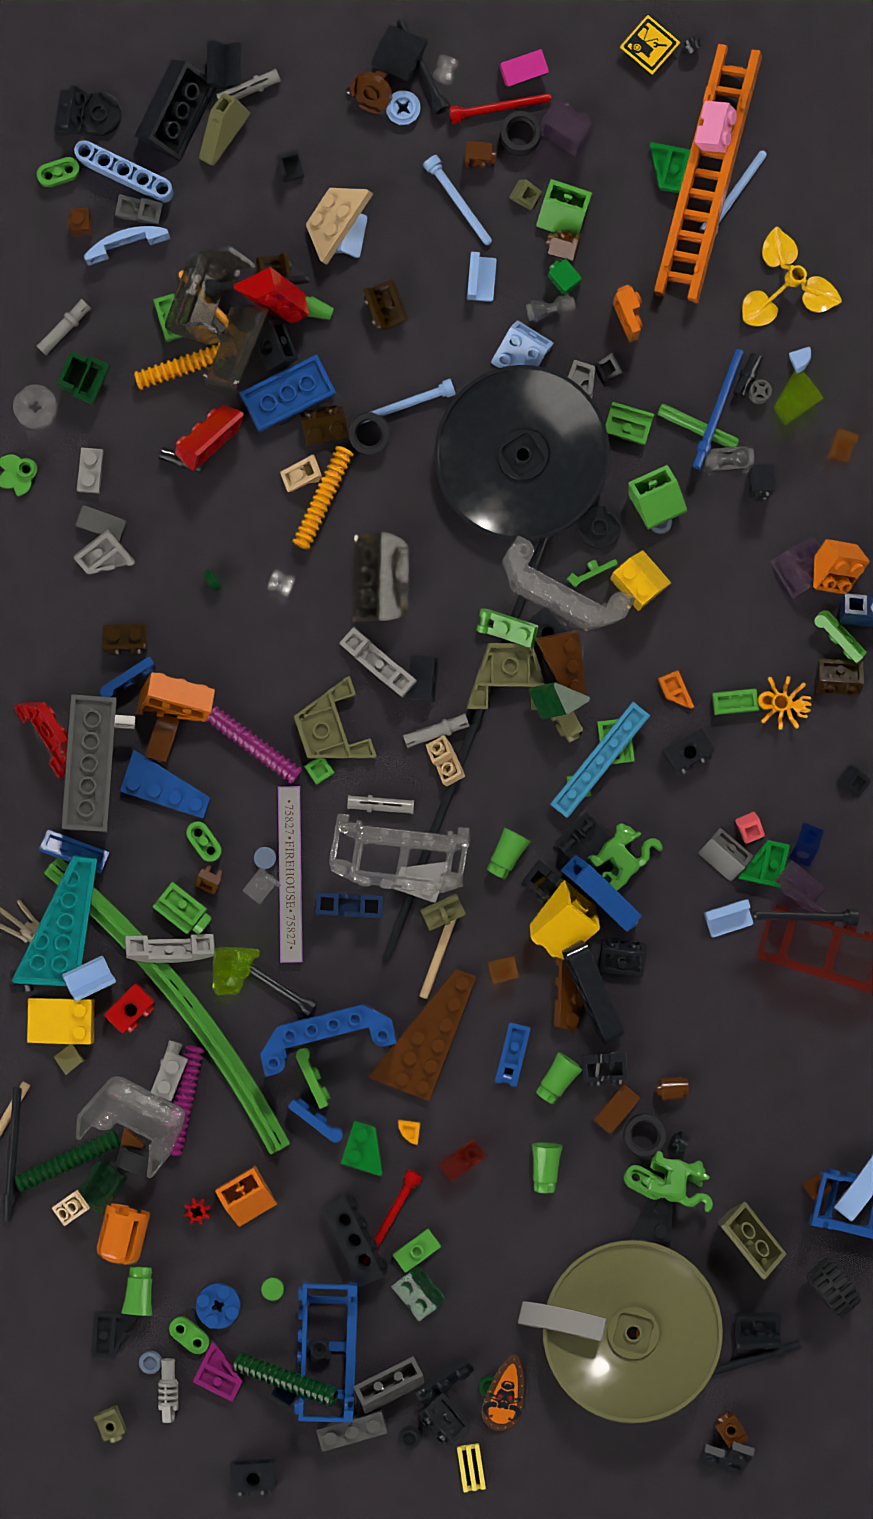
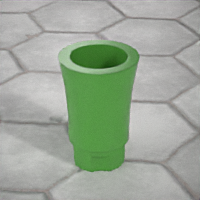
[487,827,531,879]
[536,1052,583,1104]
[532,1143,563,1193]
[121,1266,152,1316]

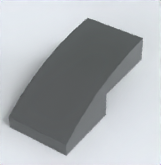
[114,194,163,225]
[75,505,126,541]

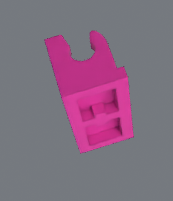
[499,49,549,87]

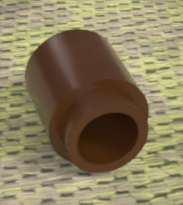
[656,1076,689,1100]

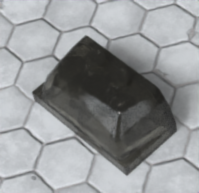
[353,532,409,623]

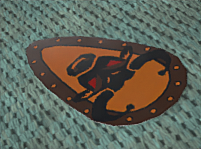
[482,1355,524,1431]

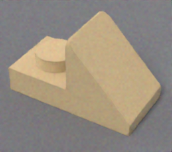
[280,455,322,492]

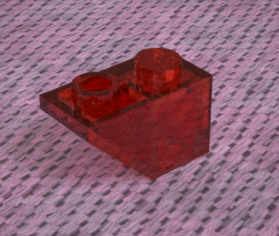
[438,1138,487,1183]

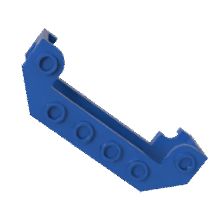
[260,1004,397,1077]
[808,1168,873,1239]
[294,1281,358,1423]

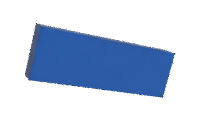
[39,830,110,874]

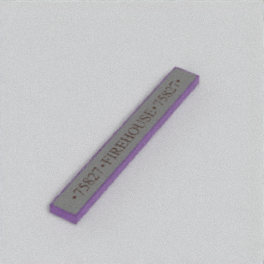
[278,786,303,963]

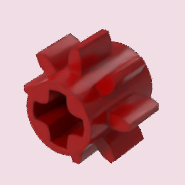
[184,1197,211,1225]

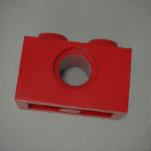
[104,983,156,1034]

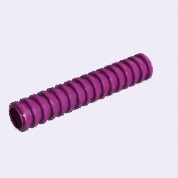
[206,706,302,784]
[163,1045,205,1156]

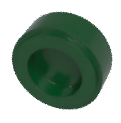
[204,569,222,591]
[479,1375,495,1398]

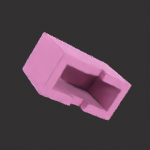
[694,101,737,153]

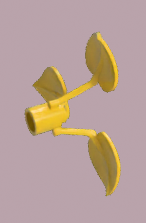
[742,227,842,327]

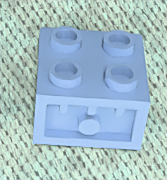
[491,320,554,368]

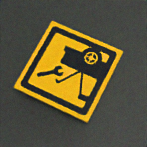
[620,15,680,75]

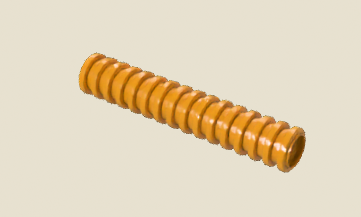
[134,338,240,390]
[292,446,354,550]

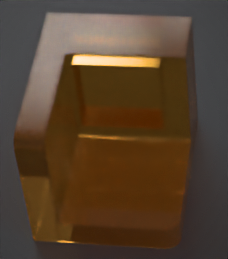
[827,428,859,463]
[488,956,519,984]

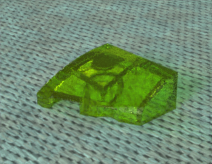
[773,370,824,426]
[212,947,259,995]

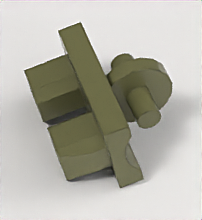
[420,894,466,931]

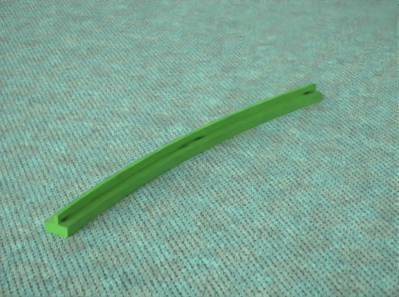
[44,858,290,1154]

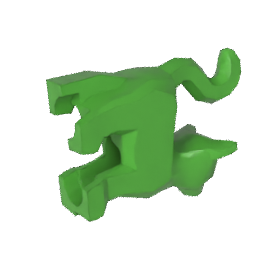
[587,823,663,891]
[646,1151,713,1212]

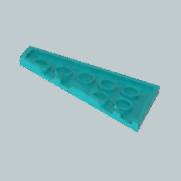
[12,855,97,986]

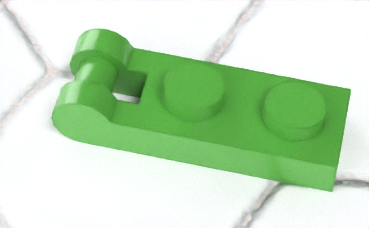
[476,608,538,648]
[815,610,867,663]
[296,1048,331,1109]

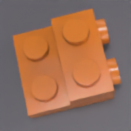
[613,285,642,343]

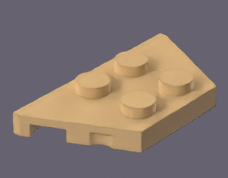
[306,188,373,264]

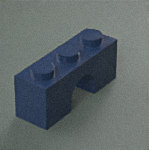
[315,892,384,918]

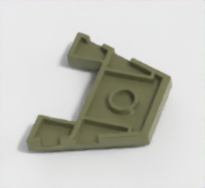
[467,643,545,710]
[294,676,377,758]

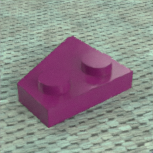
[193,1342,243,1402]

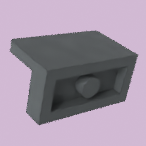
[698,828,753,881]

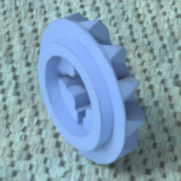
[386,91,420,126]

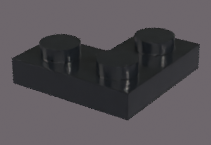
[699,1441,755,1475]

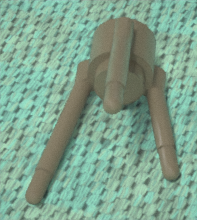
[0,900,40,943]

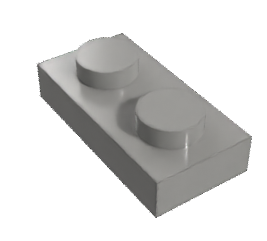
[77,448,104,494]
[150,1051,188,1101]

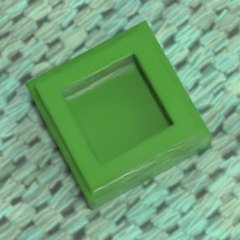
[304,758,334,785]

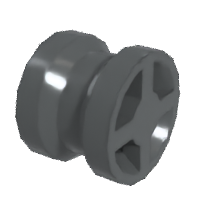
[748,380,772,404]

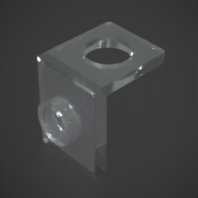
[243,867,281,904]

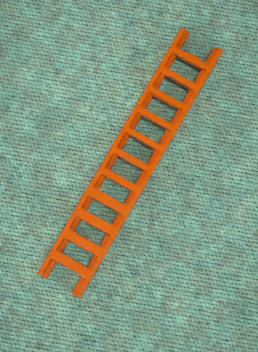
[654,44,762,304]

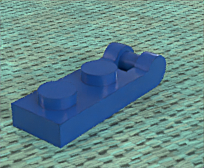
[100,656,156,698]
[495,1022,531,1087]
[288,1099,343,1142]

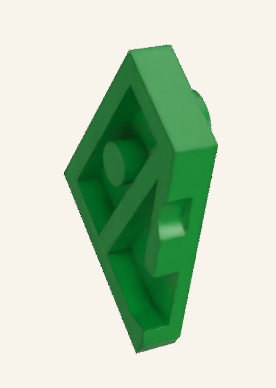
[650,142,691,193]

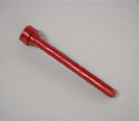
[449,93,552,124]
[362,1169,423,1264]

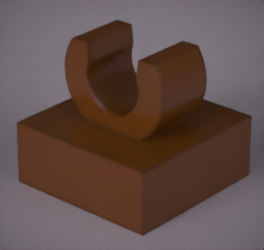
[195,865,222,895]

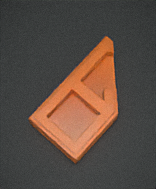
[658,670,694,709]

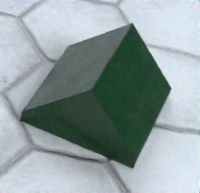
[529,682,590,719]

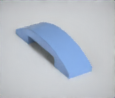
[84,226,170,266]
[834,1153,873,1222]

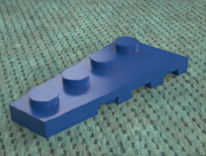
[120,750,211,819]

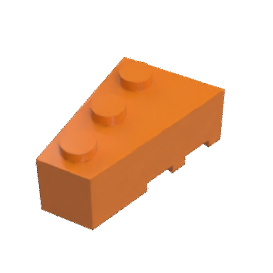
[136,672,215,722]

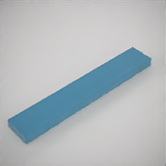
[550,702,650,818]

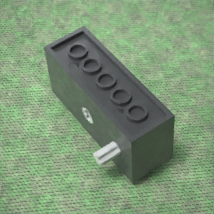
[62,694,135,832]

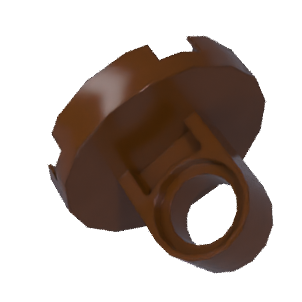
[350,71,393,114]

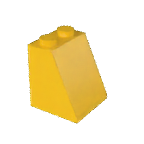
[610,550,671,612]
[530,880,600,959]

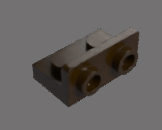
[102,623,148,655]
[817,659,864,696]

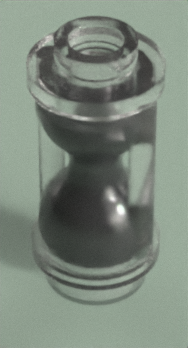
[526,293,576,322]
[705,446,754,471]

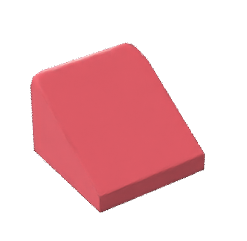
[735,812,765,845]

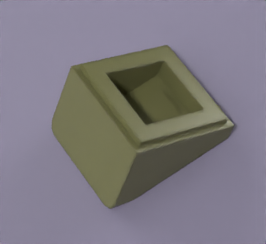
[509,180,542,210]
[54,1044,85,1075]

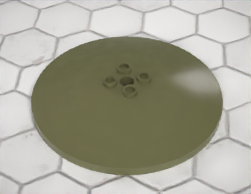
[543,1240,723,1424]

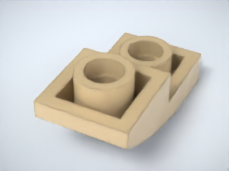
[426,735,465,786]
[52,1190,90,1226]

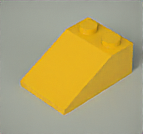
[27,998,95,1044]

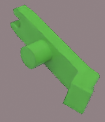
[566,559,618,588]

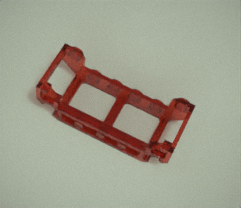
[755,905,873,994]

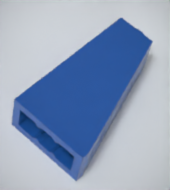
[561,855,642,932]

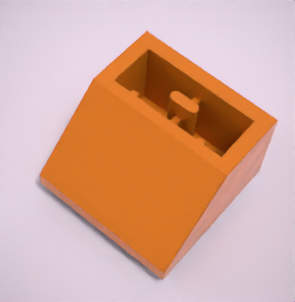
[813,539,870,594]
[215,1166,277,1227]

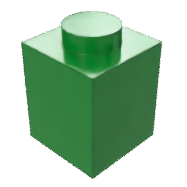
[548,258,582,297]

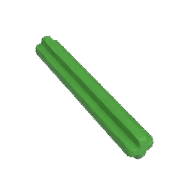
[658,404,739,450]

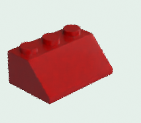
[234,267,309,323]
[175,405,244,472]

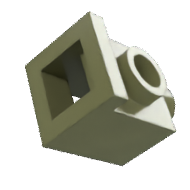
[551,711,583,743]
[94,1405,127,1443]

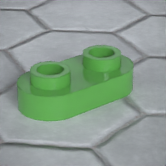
[37,157,80,187]
[187,822,222,862]
[624,1165,664,1200]
[169,1316,210,1354]

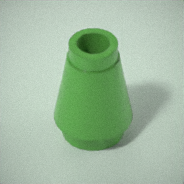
[306,295,334,320]

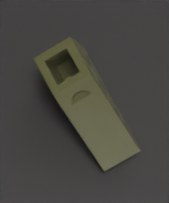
[199,93,251,166]

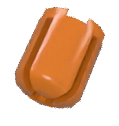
[97,1203,151,1265]

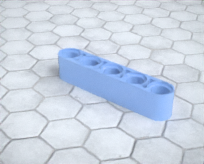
[74,140,174,203]

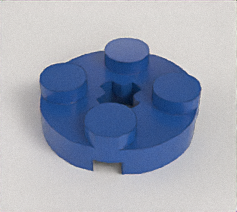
[196,1283,241,1329]

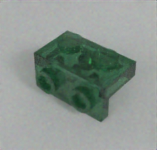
[78,1160,127,1215]
[391,1265,445,1321]

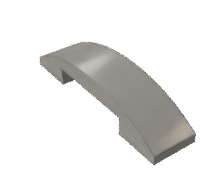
[339,627,417,698]
[125,934,215,963]
[518,1301,607,1342]

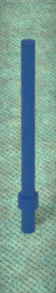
[693,349,744,469]

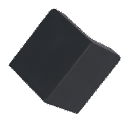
[276,150,304,183]

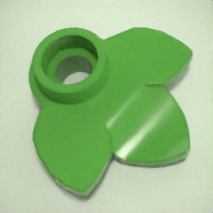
[0,454,38,496]

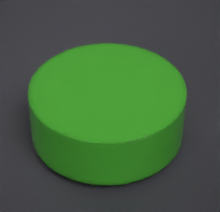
[192,912,212,934]
[261,1277,284,1301]

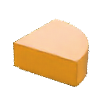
[398,1120,420,1145]

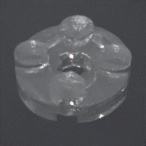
[13,385,58,429]

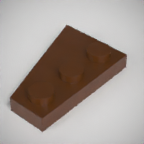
[535,630,586,695]
[554,958,584,1032]

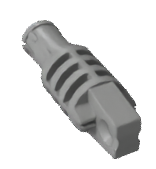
[158,1358,178,1423]

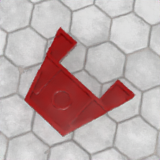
[13,702,68,779]

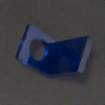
[789,822,824,867]

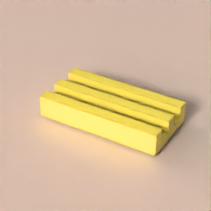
[457,1443,486,1492]

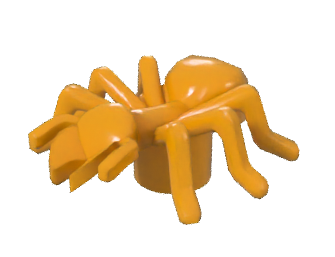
[758,676,812,730]

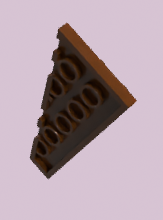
[368,969,476,1101]

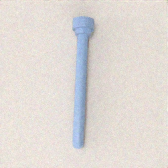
[699,150,767,235]
[423,155,492,245]
[361,379,456,424]

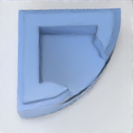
[789,346,811,373]

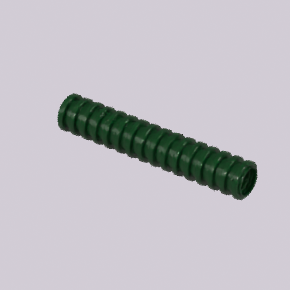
[15,1129,121,1193]
[234,1352,338,1407]

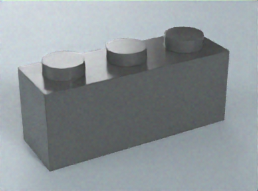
[353,1356,425,1414]
[317,1406,387,1452]

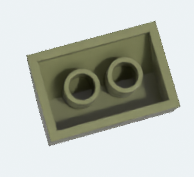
[718,1201,786,1280]

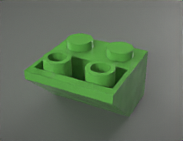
[536,179,592,237]
[628,465,687,529]

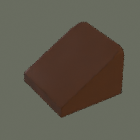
[121,1127,145,1149]
[803,1173,832,1200]

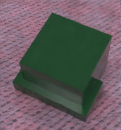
[57,351,111,405]

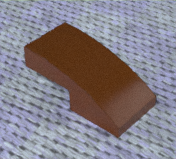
[145,714,180,764]
[593,1084,640,1134]

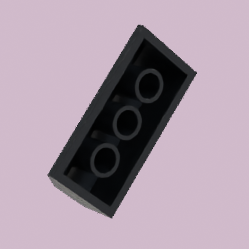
[134,59,215,160]

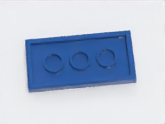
[239,354,337,433]

